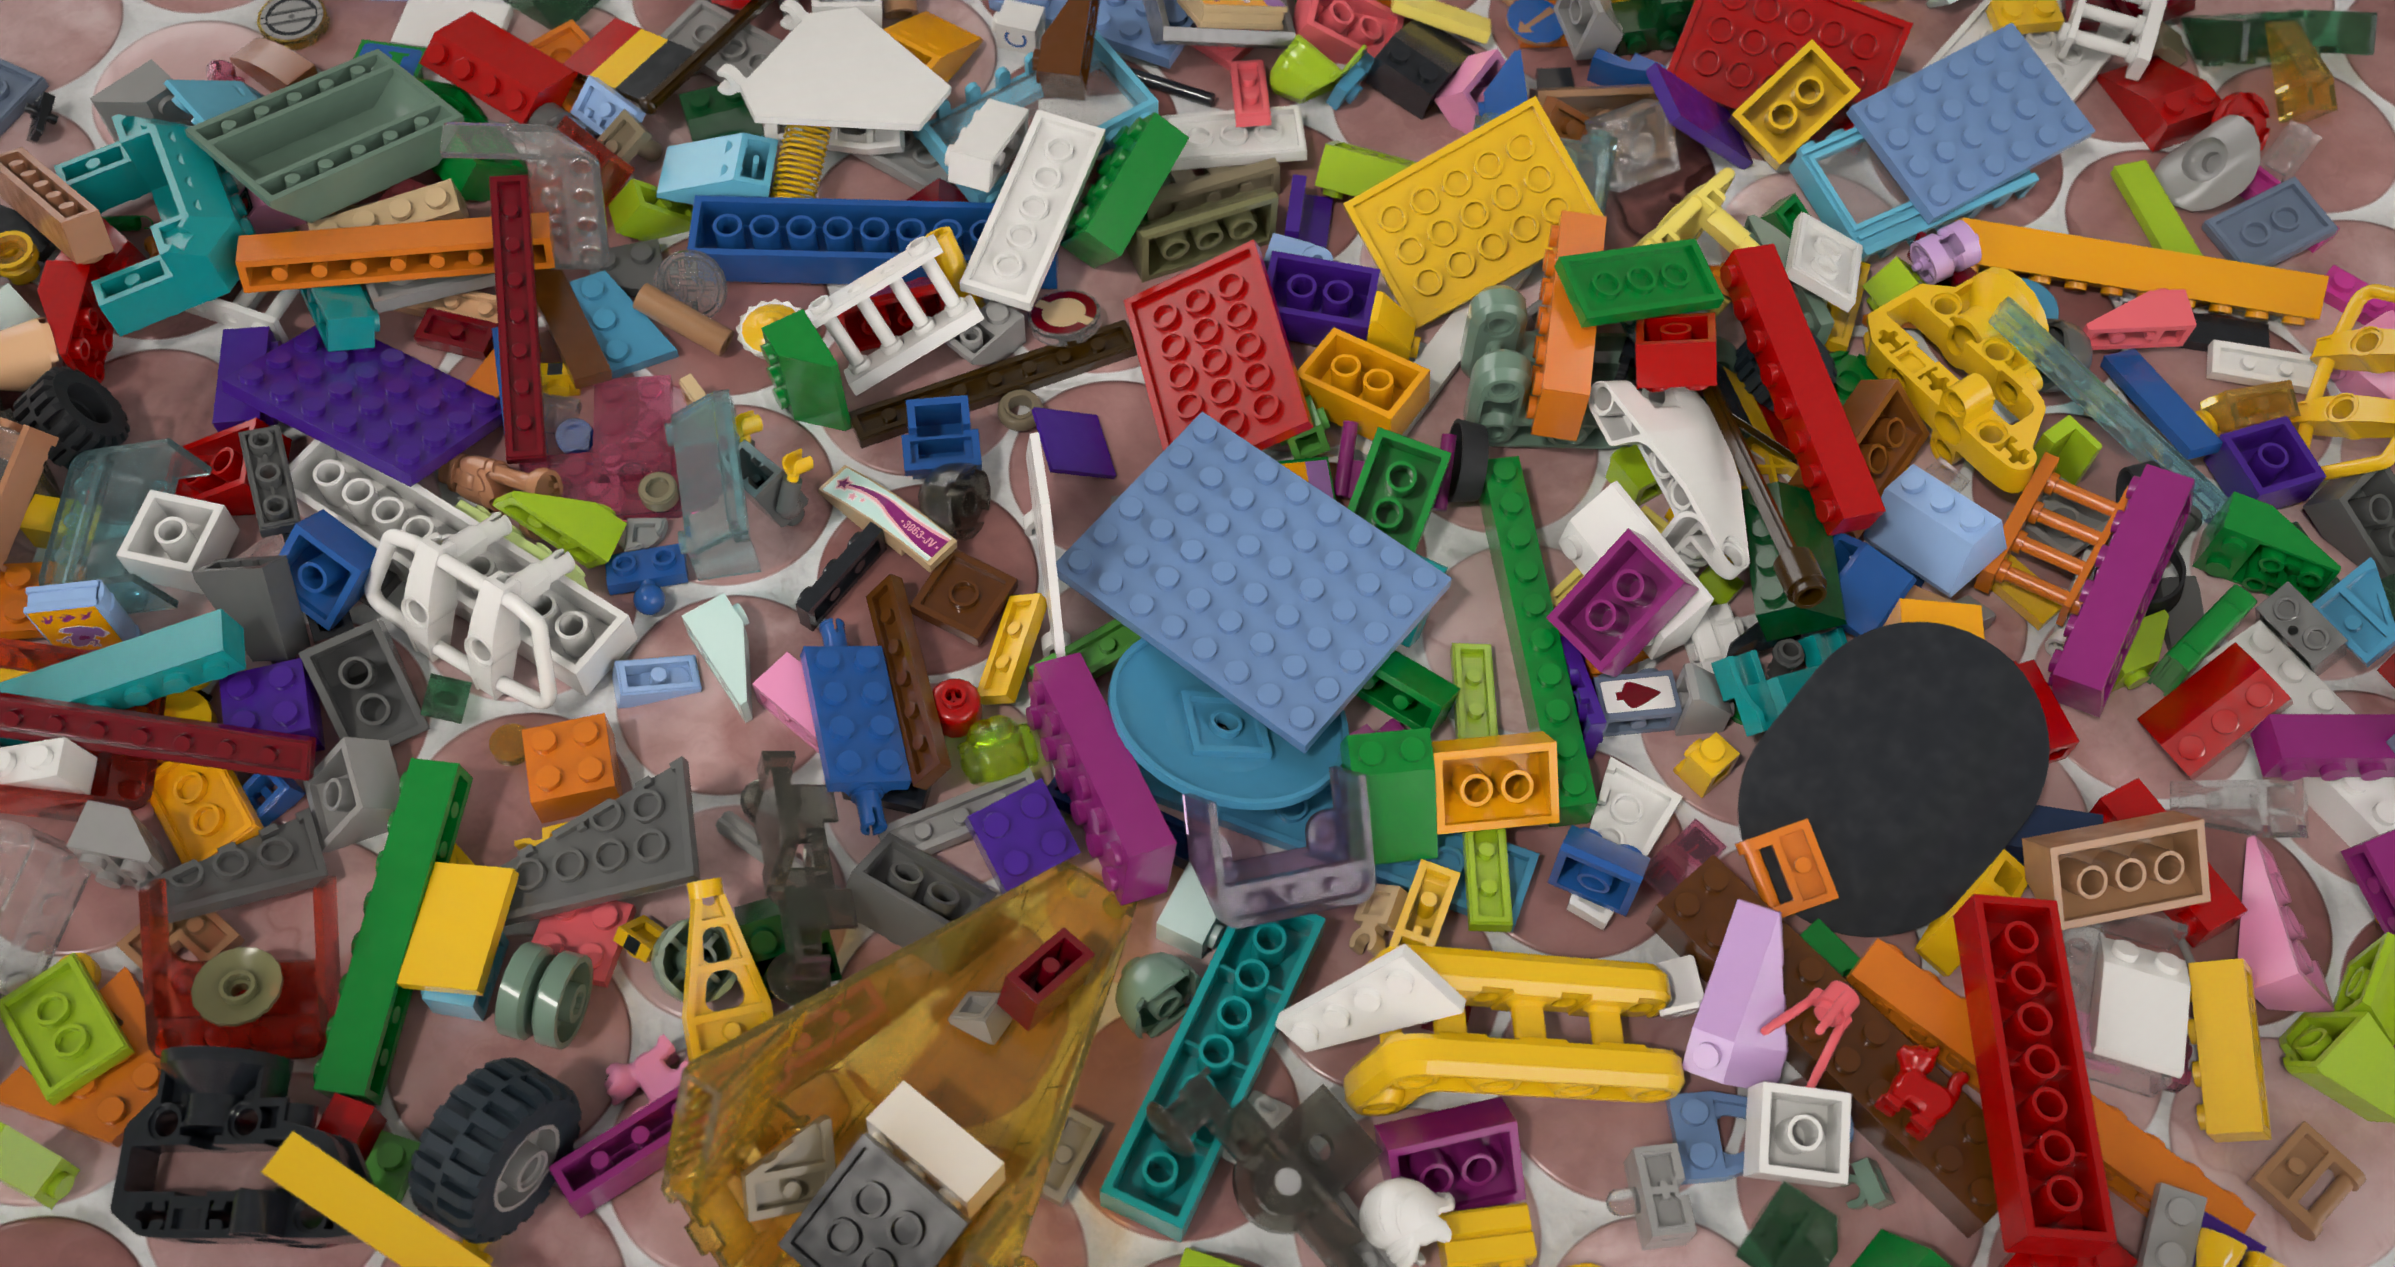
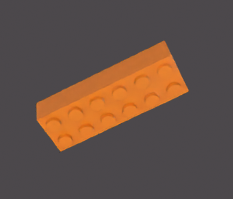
[1526,210,1607,441]

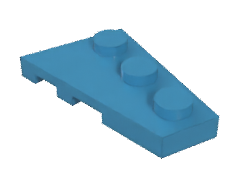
[570,270,679,379]

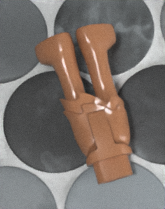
[438,453,563,540]

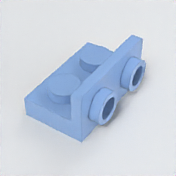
[570,75,646,136]

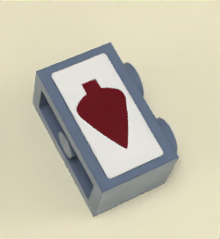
[1592,668,1682,737]

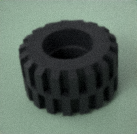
[13,366,130,472]

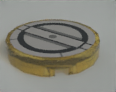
[257,0,330,50]

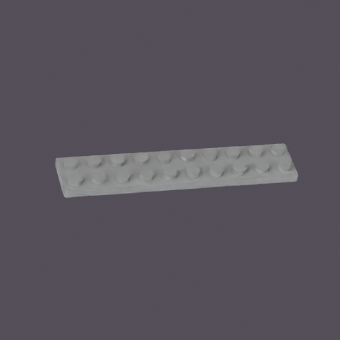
[660,0,954,191]

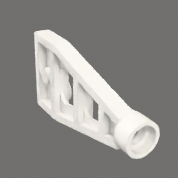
[764,124,905,155]

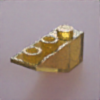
[2265,21,2338,123]

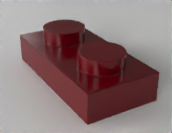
[413,307,498,361]

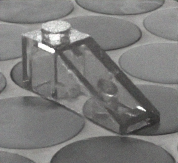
[2170,779,2308,838]

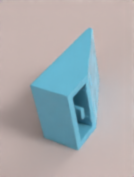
[163,80,265,125]
[656,133,778,205]

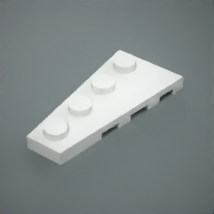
[1566,756,1683,931]
[1275,944,1466,1053]

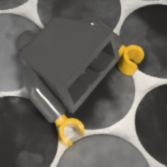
[717,410,814,527]

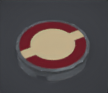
[1028,289,1101,347]

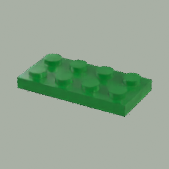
[1554,238,1725,328]

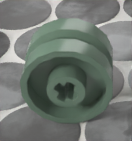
[495,941,593,1050]

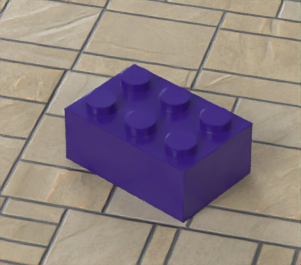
[1267,250,1380,346]

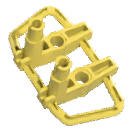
[1632,167,1760,317]

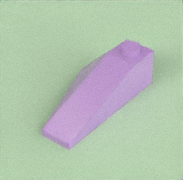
[1682,899,1788,1089]

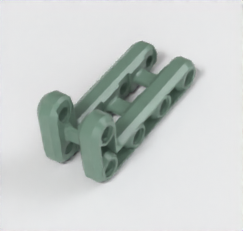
[1460,285,1746,449]

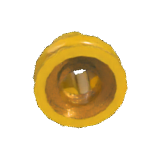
[0,230,41,285]

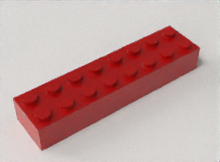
[1953,894,2117,1258]

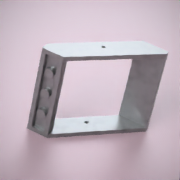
[1143,0,1295,49]

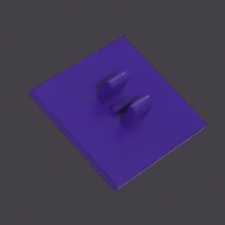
[1031,407,1116,479]

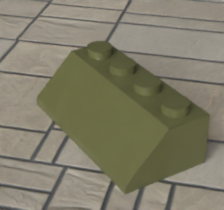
[1127,188,1279,282]

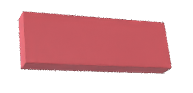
[1230,60,1271,127]

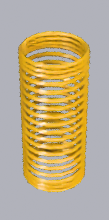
[769,125,832,198]

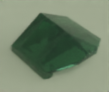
[1735,1180,1838,1267]

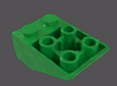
[2192,491,2341,603]

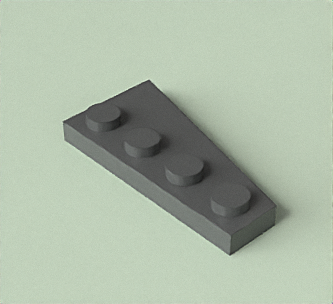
[139,807,330,928]

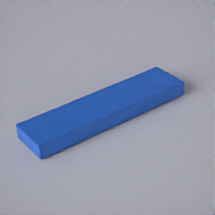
[2100,349,2223,460]

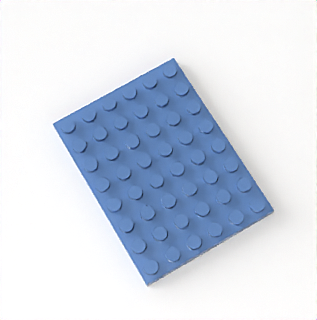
[1056,412,1452,754]

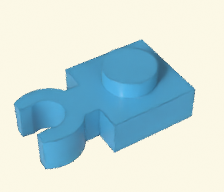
[1326,52,1375,111]

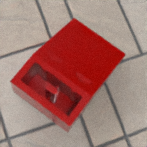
[37,260,114,383]

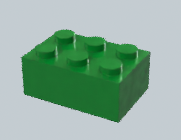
[1348,427,1452,553]

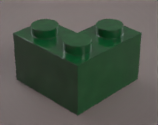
[1611,0,1694,56]

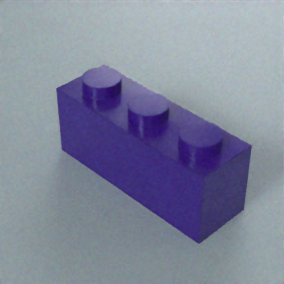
[212,326,283,432]

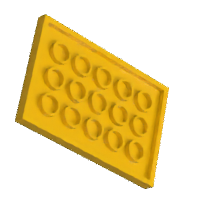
[1343,96,1607,331]

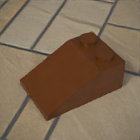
[1032,0,1100,101]

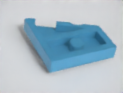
[2312,557,2395,668]

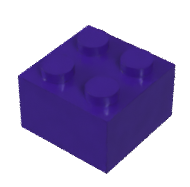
[2203,416,2327,509]
[219,658,326,752]
[964,778,1081,895]

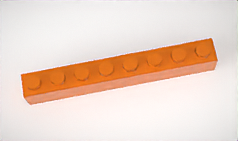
[235,212,555,293]

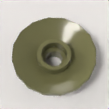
[191,947,284,1026]

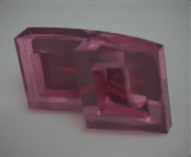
[1643,818,1726,898]

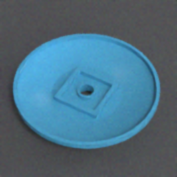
[1108,638,1349,810]

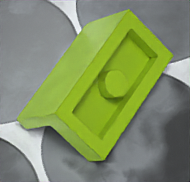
[2032,415,2102,486]

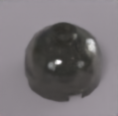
[918,462,991,541]

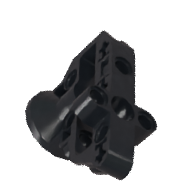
[110,1046,375,1249]

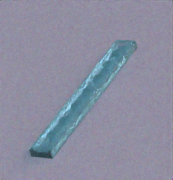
[1988,296,2228,524]

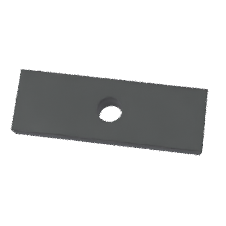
[238,425,301,538]

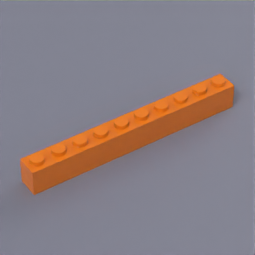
[1845,938,2256,1234]

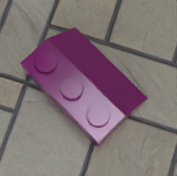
[1374,1097,1526,1213]

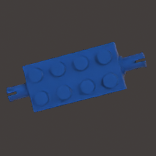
[800,618,912,836]

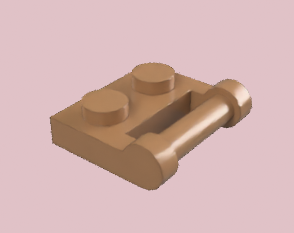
[2247,1121,2366,1241]

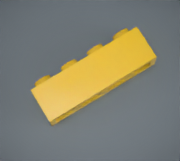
[2188,958,2272,1143]

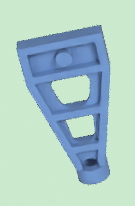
[1666,1091,1854,1185]

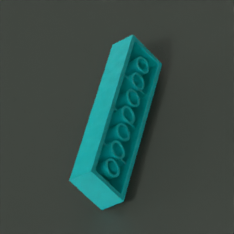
[1100,885,1326,1243]

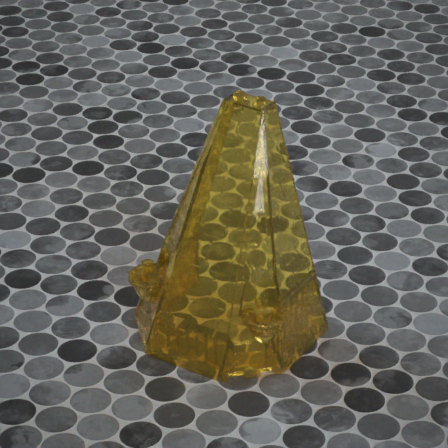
[661,861,1138,1267]

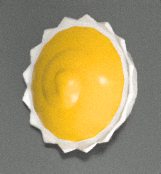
[736,299,801,360]

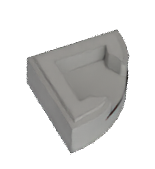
[624,518,669,552]

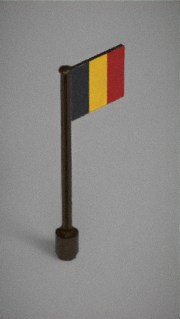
[563,0,774,115]
[1701,362,1827,609]

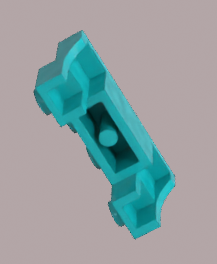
[1711,627,1847,737]

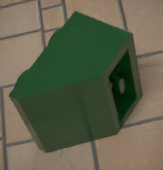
[734,884,842,999]

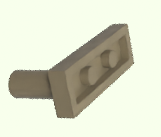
[554,109,662,214]

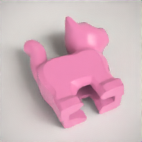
[604,1034,697,1115]

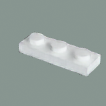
[2206,339,2317,394]

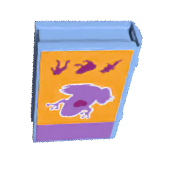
[23,580,144,661]

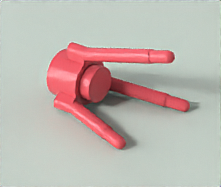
[1760,981,1860,1088]

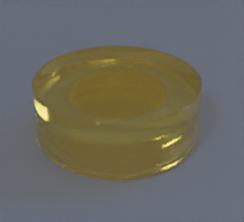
[489,723,526,766]

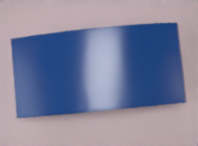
[1587,48,1666,86]

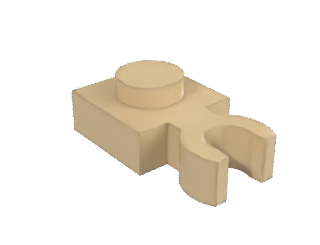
[1349,883,1408,956]

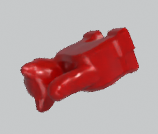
[1874,1044,1969,1142]

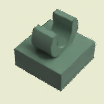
[1840,1157,1896,1210]

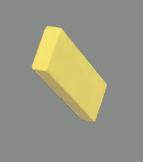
[1391,0,1491,44]

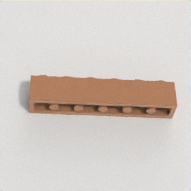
[0,147,114,264]

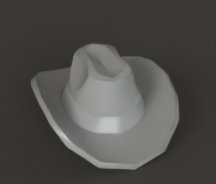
[2154,115,2261,211]

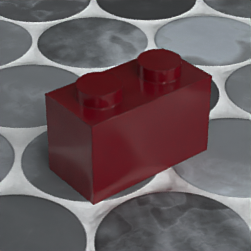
[997,927,1096,1032]

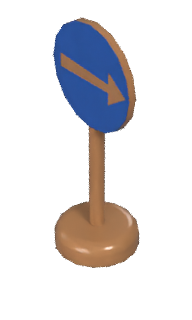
[1502,0,1564,46]

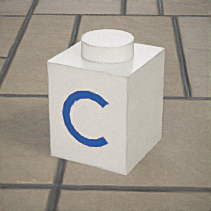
[992,0,1046,54]

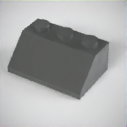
[837,832,997,972]

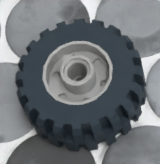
[408,1057,582,1244]

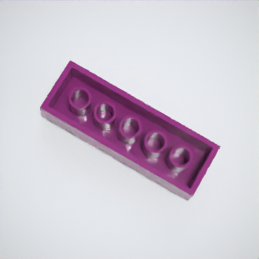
[2048,464,2195,718]
[1026,652,1177,906]

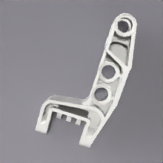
[1588,380,1750,580]

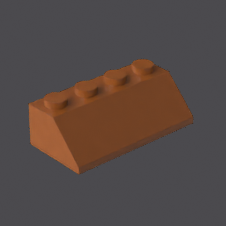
[1788,379,1930,539]

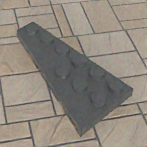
[500,756,700,926]

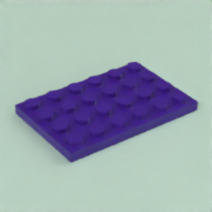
[222,325,503,487]

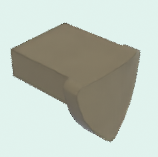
[2129,21,2187,67]

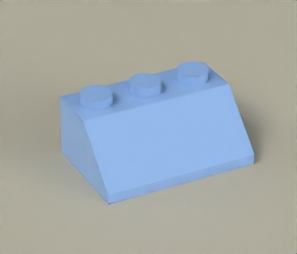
[1863,464,2007,598]

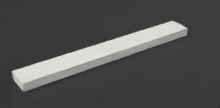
[1354,266,1533,461]

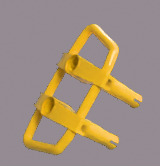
[2289,284,2395,481]

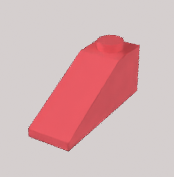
[2083,288,2197,350]

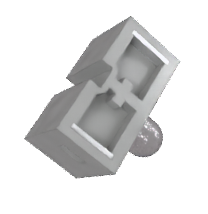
[1606,1143,1697,1250]

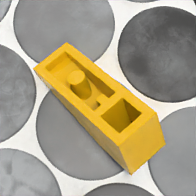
[1388,859,1461,948]

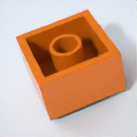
[522,713,623,823]

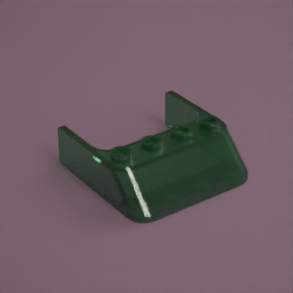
[2181,9,2378,66]

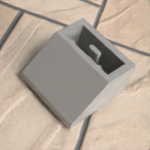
[66,800,173,892]

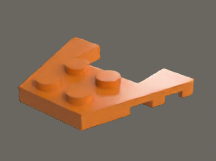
[0,967,170,1148]

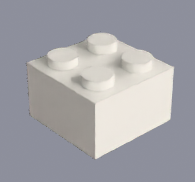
[116,489,240,595]
[1743,1081,1851,1188]

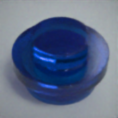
[555,418,595,456]

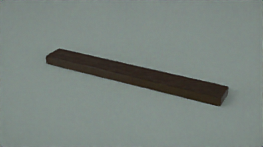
[849,319,1137,449]

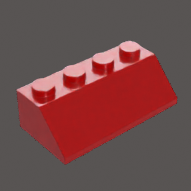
[419,11,578,127]

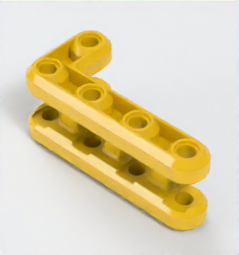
[1343,945,1685,1116]

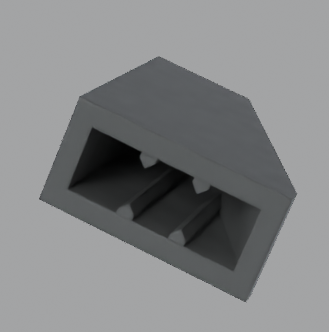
[192,555,311,664]

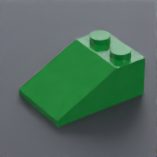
[1340,728,1438,867]

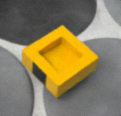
[541,362,581,399]
[613,915,665,963]

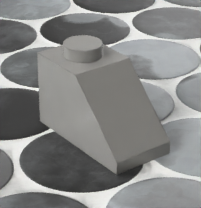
[1674,663,1734,736]

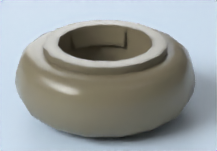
[997,389,1043,431]

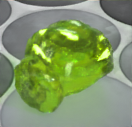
[957,714,1040,785]

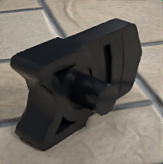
[23,91,58,143]

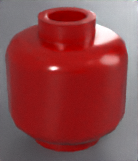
[932,678,982,738]

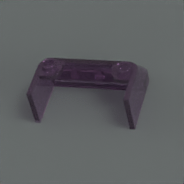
[1182,766,1376,929]

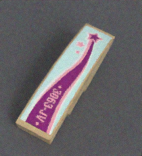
[818,465,957,573]

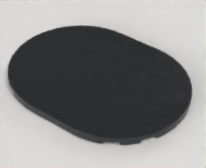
[1737,622,2050,937]

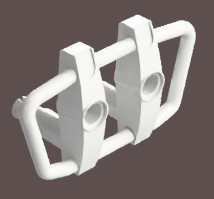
[364,512,575,709]

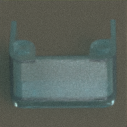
[665,389,761,581]
[38,438,212,614]

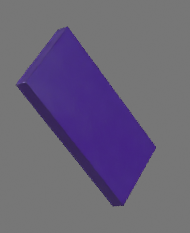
[1646,62,1754,170]

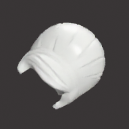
[1359,1178,1455,1267]

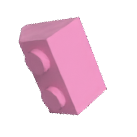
[1434,48,1529,134]

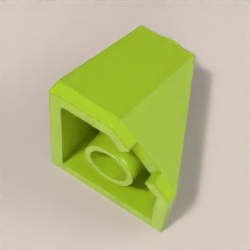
[2279,1012,2395,1124]

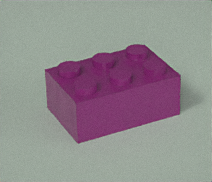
[1546,528,1699,677]

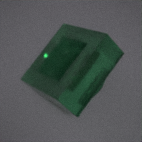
[420,673,472,724]

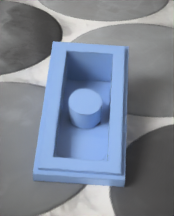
[612,655,702,709]

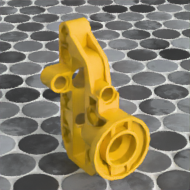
[1862,267,2049,493]

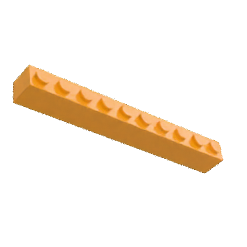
[1955,217,2329,326]

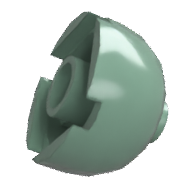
[651,918,737,1002]
[1115,952,1201,1039]

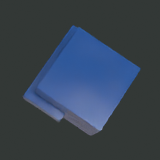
[901,395,982,479]

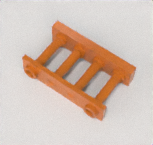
[1974,452,2129,627]

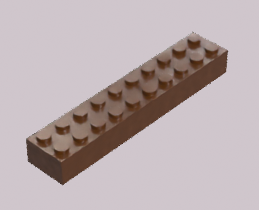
[1646,854,1998,1238]

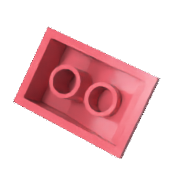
[1292,0,1404,65]

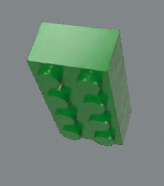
[1060,112,1189,269]

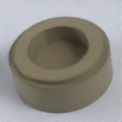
[638,472,680,512]

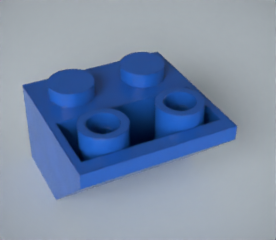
[1834,533,1917,637]

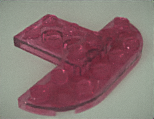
[519,375,735,522]

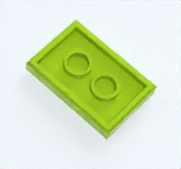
[0,952,135,1106]

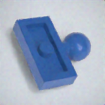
[605,543,689,615]

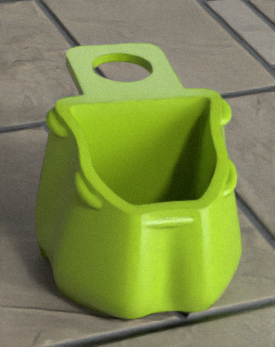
[1270,34,1367,104]

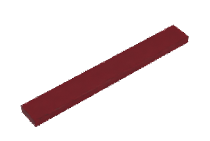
[489,174,547,464]
[0,692,317,781]

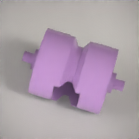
[1910,220,1982,285]

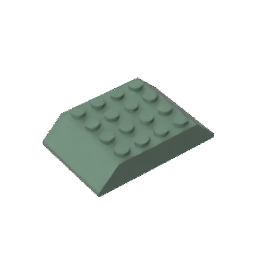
[185,49,464,223]

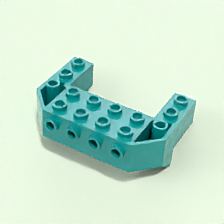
[54,114,256,337]

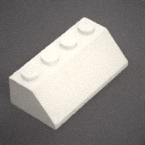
[1558,481,1714,660]

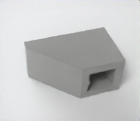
[945,300,1026,365]

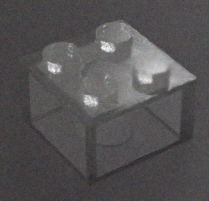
[1584,99,1681,192]

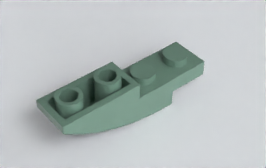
[1744,215,1835,345]

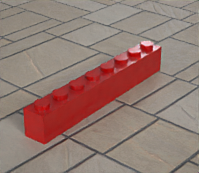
[1719,243,1886,536]

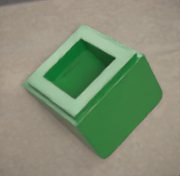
[1760,193,1811,239]

